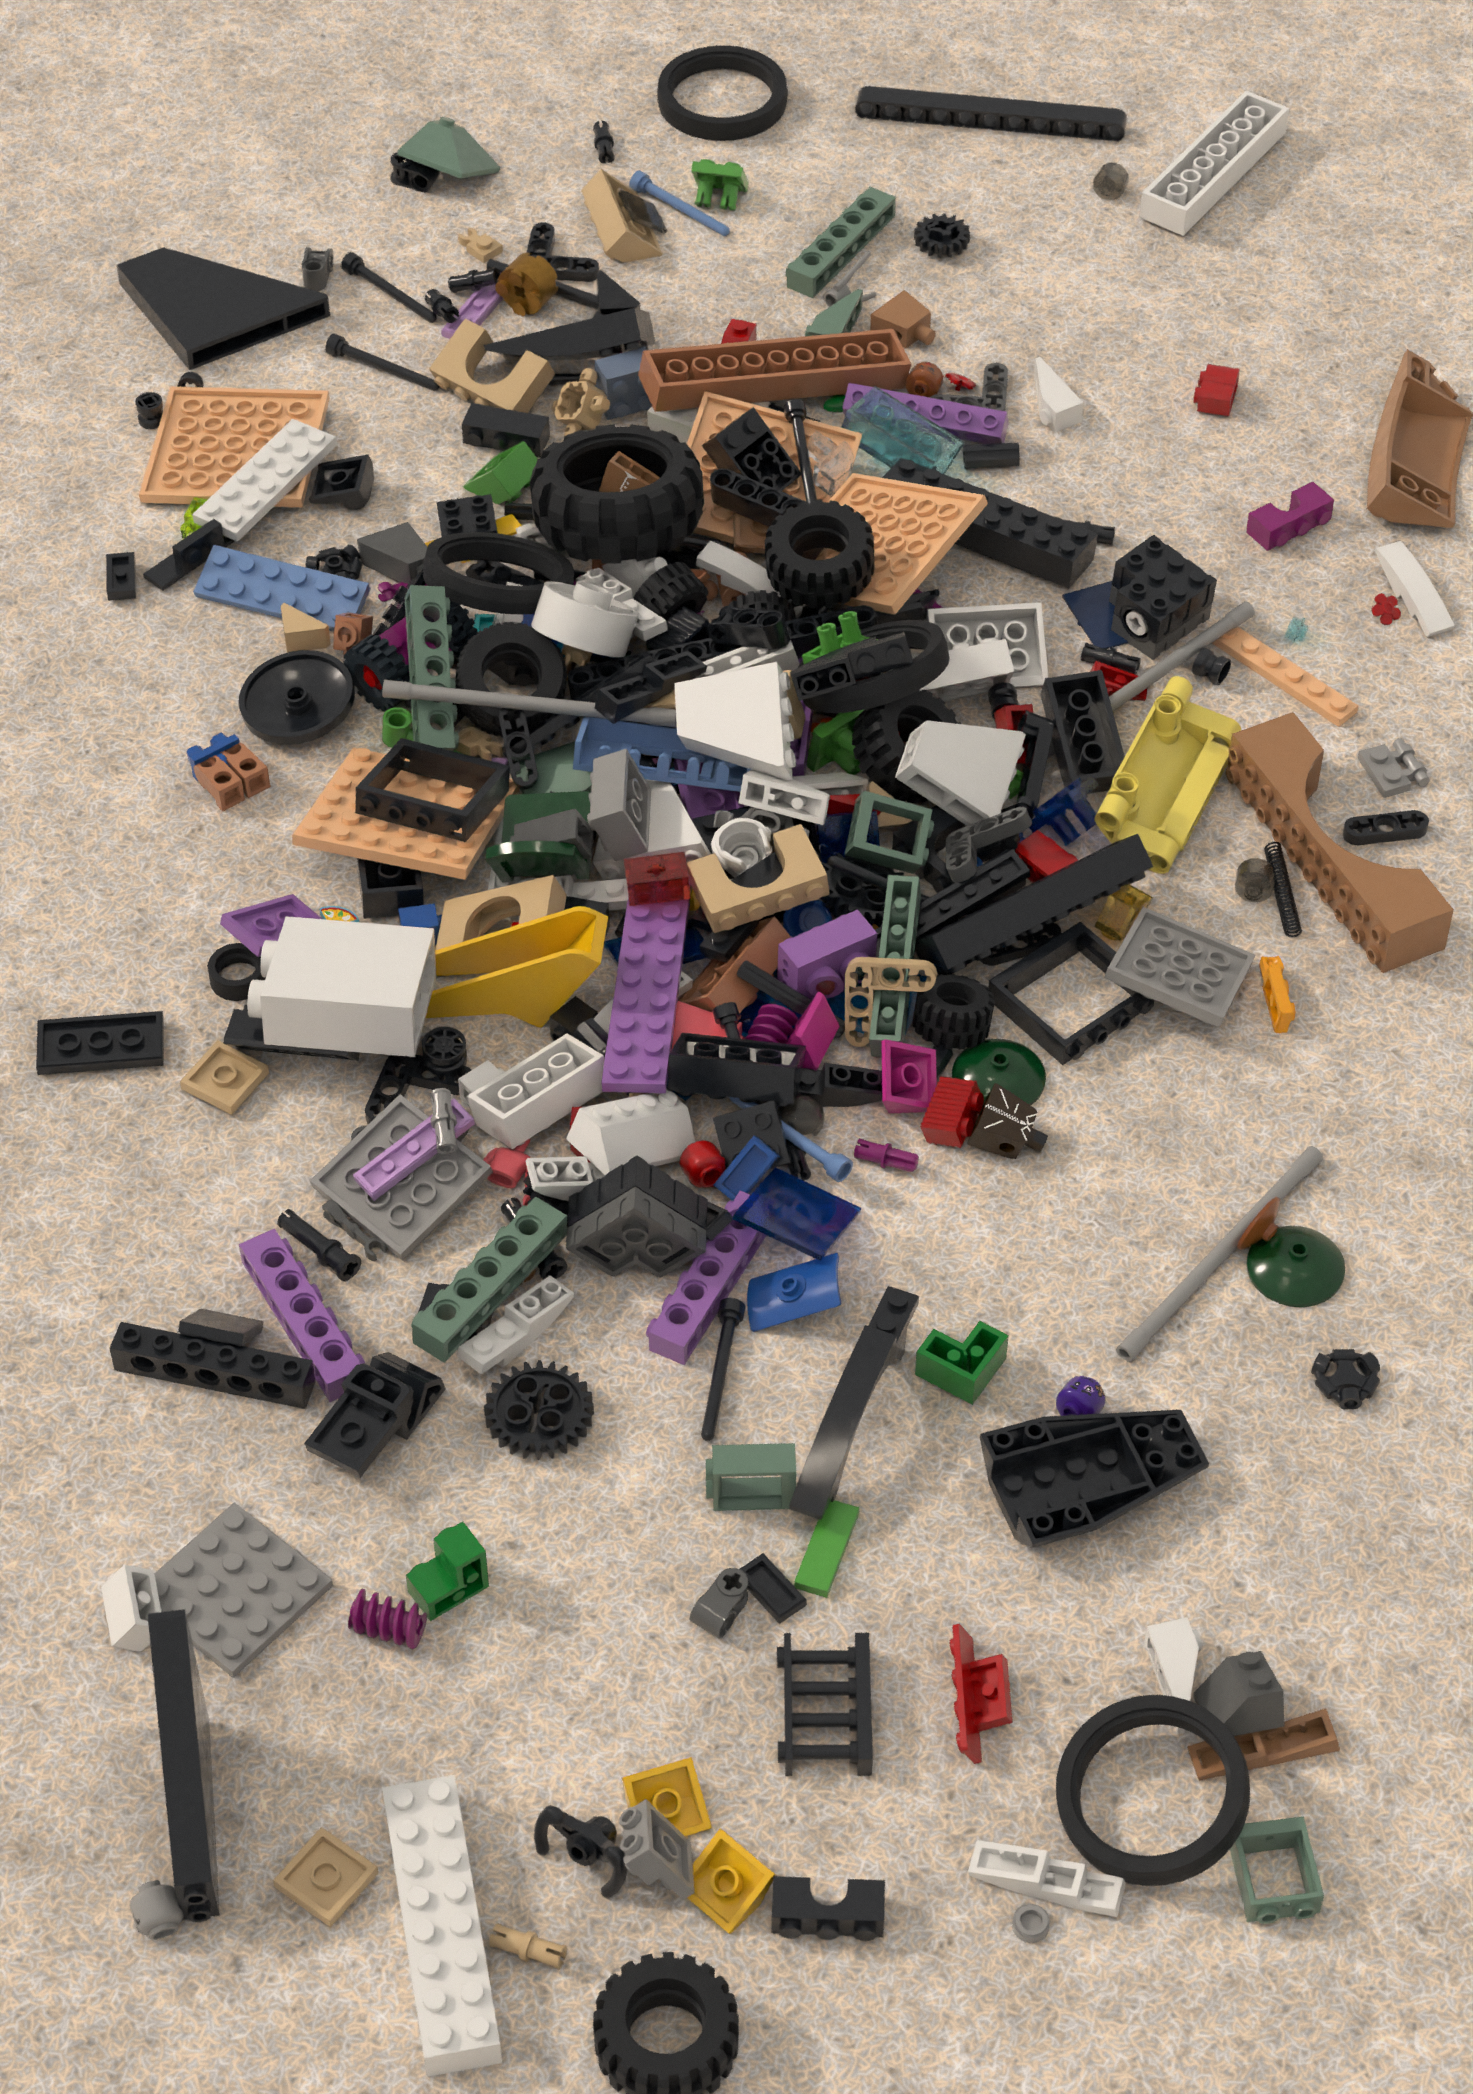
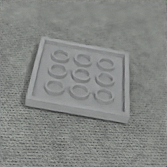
[1104,907,1255,1027]
[310,1094,493,1261]
[154,1502,333,1678]

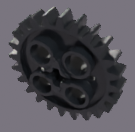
[820,853,904,927]
[484,1360,594,1460]

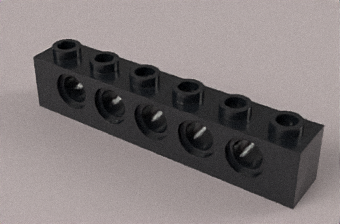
[109,1322,316,1409]

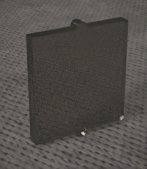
[618,189,668,234]

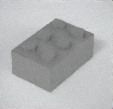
[587,749,651,861]

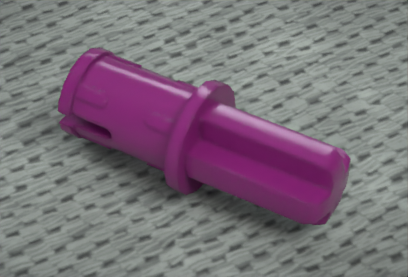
[854,1138,919,1172]

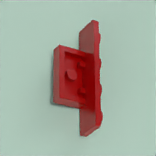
[950,1623,1013,1764]

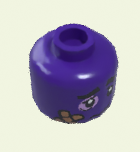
[1056,1376,1106,1416]

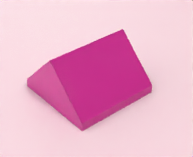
[786,991,840,1070]
[882,1039,937,1113]

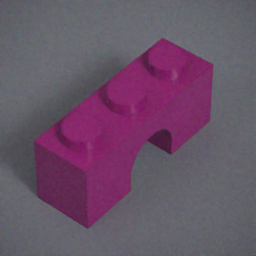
[1246,481,1334,551]

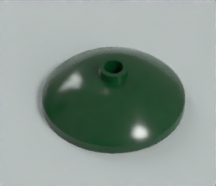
[952,1039,1046,1105]
[1246,1225,1345,1307]

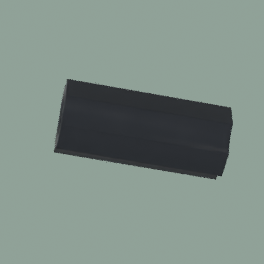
[963,443,1020,468]

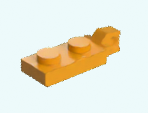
[1259,956,1296,1033]

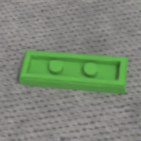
[794,1500,859,1598]

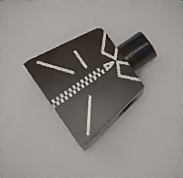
[967,1083,1048,1159]

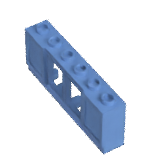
[573,716,752,792]

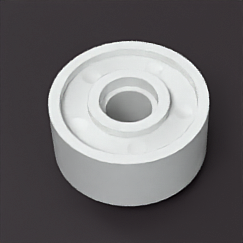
[531,581,639,657]

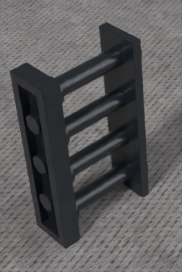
[777,1633,873,1776]

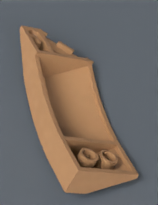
[1367,349,1473,528]

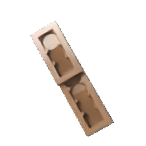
[1187,1708,1340,1781]

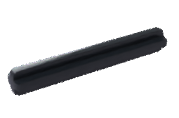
[737,960,845,1037]

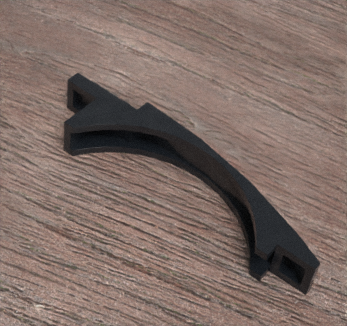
[789,1286,919,1520]

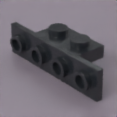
[143,519,235,591]

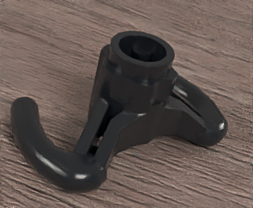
[534,1805,627,1898]

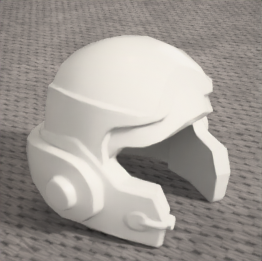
[711,818,772,877]

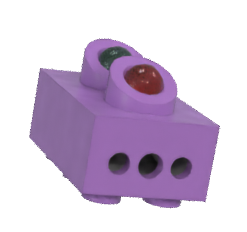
[777,910,877,1000]

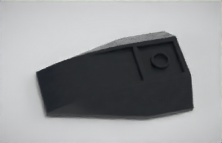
[980,1409,1209,1548]

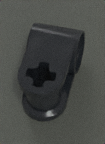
[390,152,440,193]

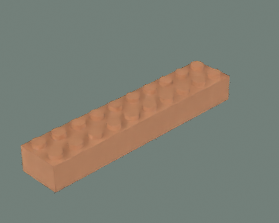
[638,329,912,412]

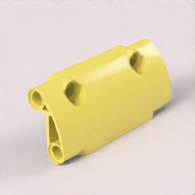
[1095,676,1241,874]

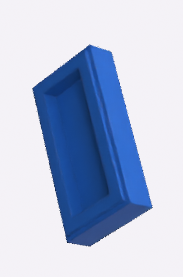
[714,1135,780,1201]

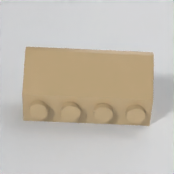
[581,169,663,263]

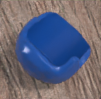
[783,899,832,937]

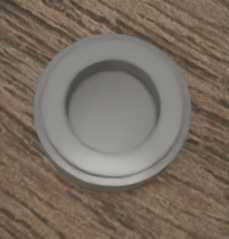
[1012,1904,1050,1943]

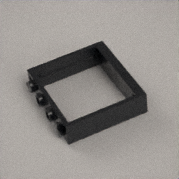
[355,738,510,842]
[988,922,1155,1065]

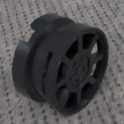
[422,1026,467,1076]

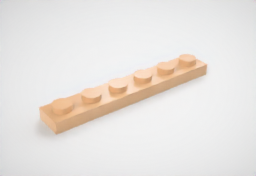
[1212,627,1358,727]

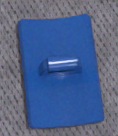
[747,1253,842,1331]

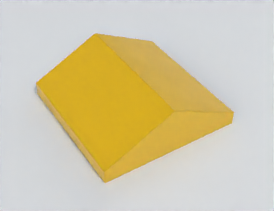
[621,1757,712,1836]
[687,1828,776,1934]

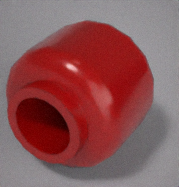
[679,1140,727,1188]

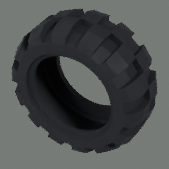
[530,424,704,564]

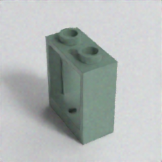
[845,791,934,874]
[705,1443,796,1511]
[1230,1816,1324,1924]

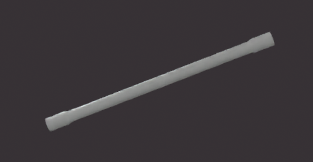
[1048,601,1255,758]
[382,680,677,727]
[1116,1146,1323,1362]

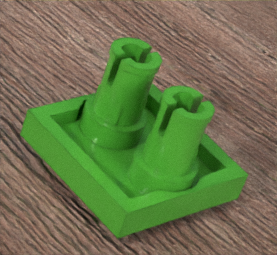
[691,159,749,211]
[802,611,878,664]
[807,710,863,775]

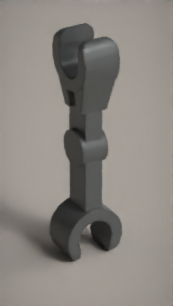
[322,1199,387,1261]

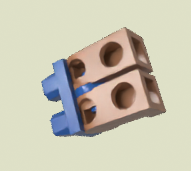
[187,732,271,812]

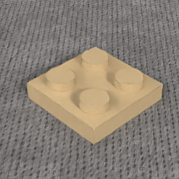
[180,1040,269,1115]
[273,1827,379,1928]

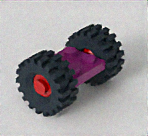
[343,601,478,712]

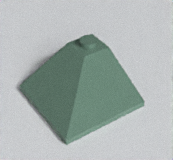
[397,117,500,179]
[507,741,592,794]

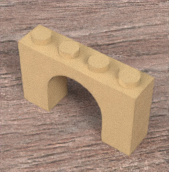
[429,319,555,413]
[686,824,829,933]
[435,875,567,950]

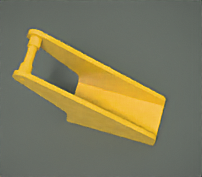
[425,906,608,1028]

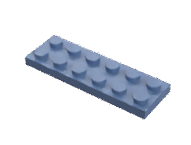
[193,545,371,632]

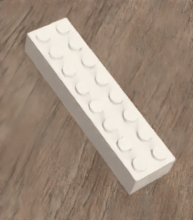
[1140,91,1289,236]
[382,1775,502,2077]

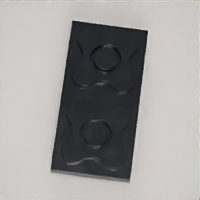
[36,1011,164,1075]

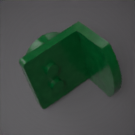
[485,791,591,883]

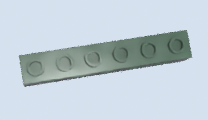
[785,187,896,298]
[405,585,459,751]
[869,875,921,1057]
[411,1197,567,1363]

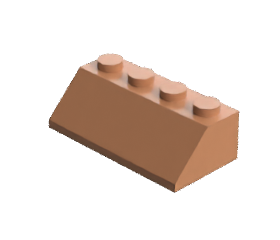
[678,916,791,1021]

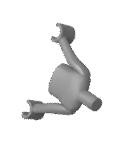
[713,807,809,837]

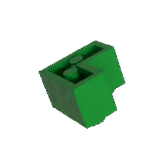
[915,1321,1009,1405]
[406,1521,489,1621]

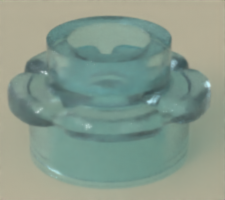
[1285,617,1309,643]

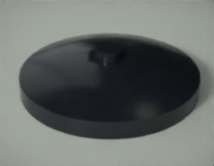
[239,650,355,745]

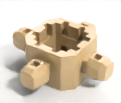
[551,368,610,437]

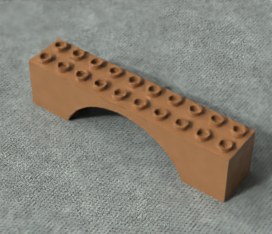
[1226,712,1454,973]

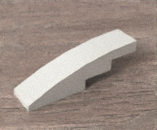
[696,540,805,619]
[1375,541,1455,637]
[968,1840,1126,1917]

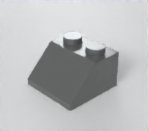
[1194,1651,1285,1736]

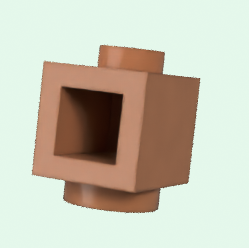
[333,612,373,655]

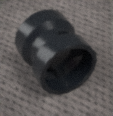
[135,392,163,429]
[1192,648,1231,685]
[988,682,1019,720]

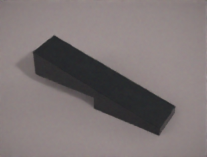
[594,651,707,724]

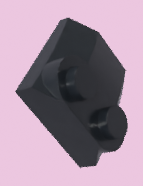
[309,454,375,510]

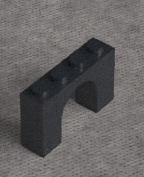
[892,805,1028,915]

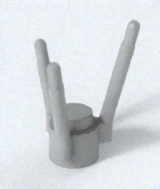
[824,251,877,307]

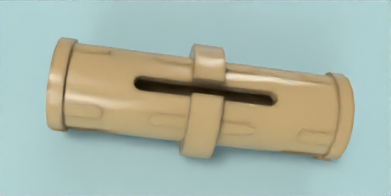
[489,1923,567,1969]

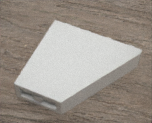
[674,662,796,781]
[895,720,1026,826]
[592,779,711,880]

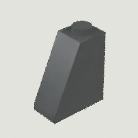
[357,522,427,584]
[510,809,593,859]

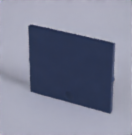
[1062,581,1128,649]

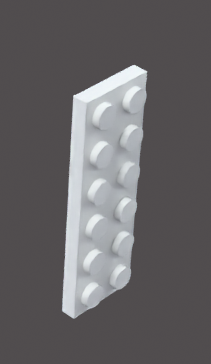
[192,419,337,542]

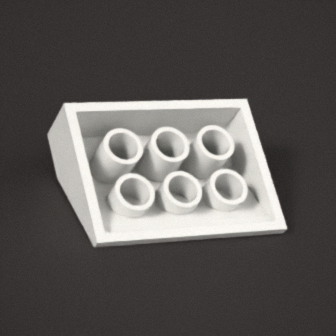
[925,602,1048,688]

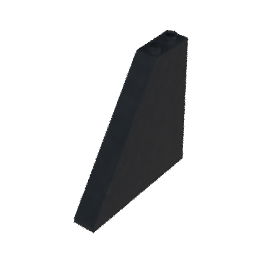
[117,247,330,370]
[148,1609,220,1922]

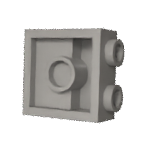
[619,1799,695,1900]

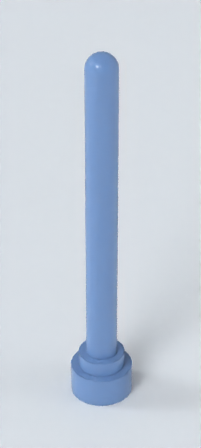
[629,170,730,236]
[729,1097,853,1182]

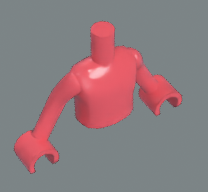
[483,1139,531,1206]

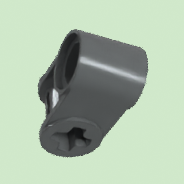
[302,247,334,291]
[689,1568,748,1639]

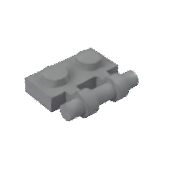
[1358,738,1430,798]

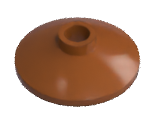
[1237,1197,1281,1251]

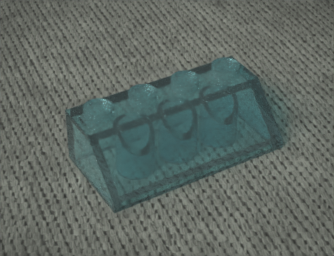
[841,386,965,474]

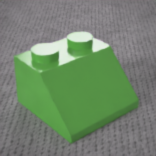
[462,441,538,504]

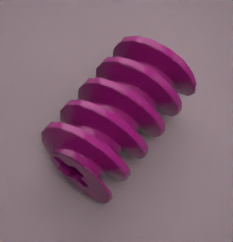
[745,1004,798,1044]
[348,1588,427,1649]

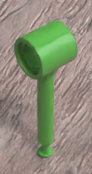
[382,707,460,753]

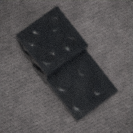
[304,1352,446,1478]

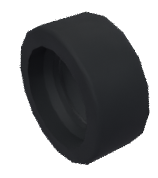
[207,943,266,1001]

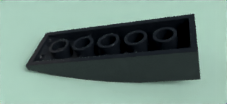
[484,308,656,361]

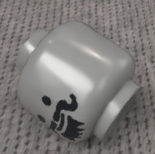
[130,1880,184,1940]

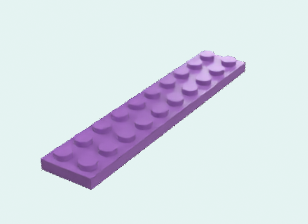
[601,861,692,1093]

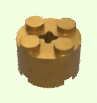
[495,253,558,316]

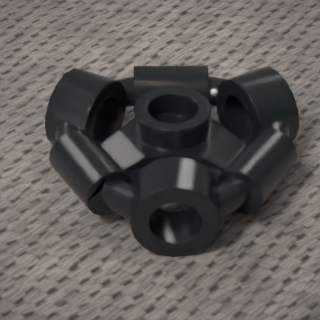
[305,545,363,580]
[1311,1349,1380,1410]

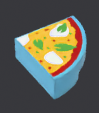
[319,906,359,922]

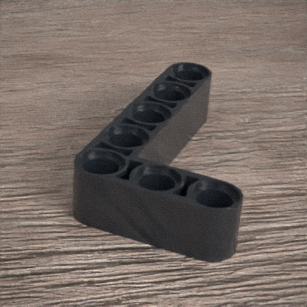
[710,468,824,560]

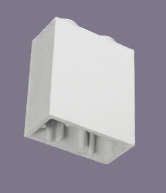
[247,916,436,1057]

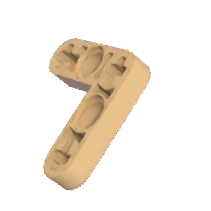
[845,957,937,1047]

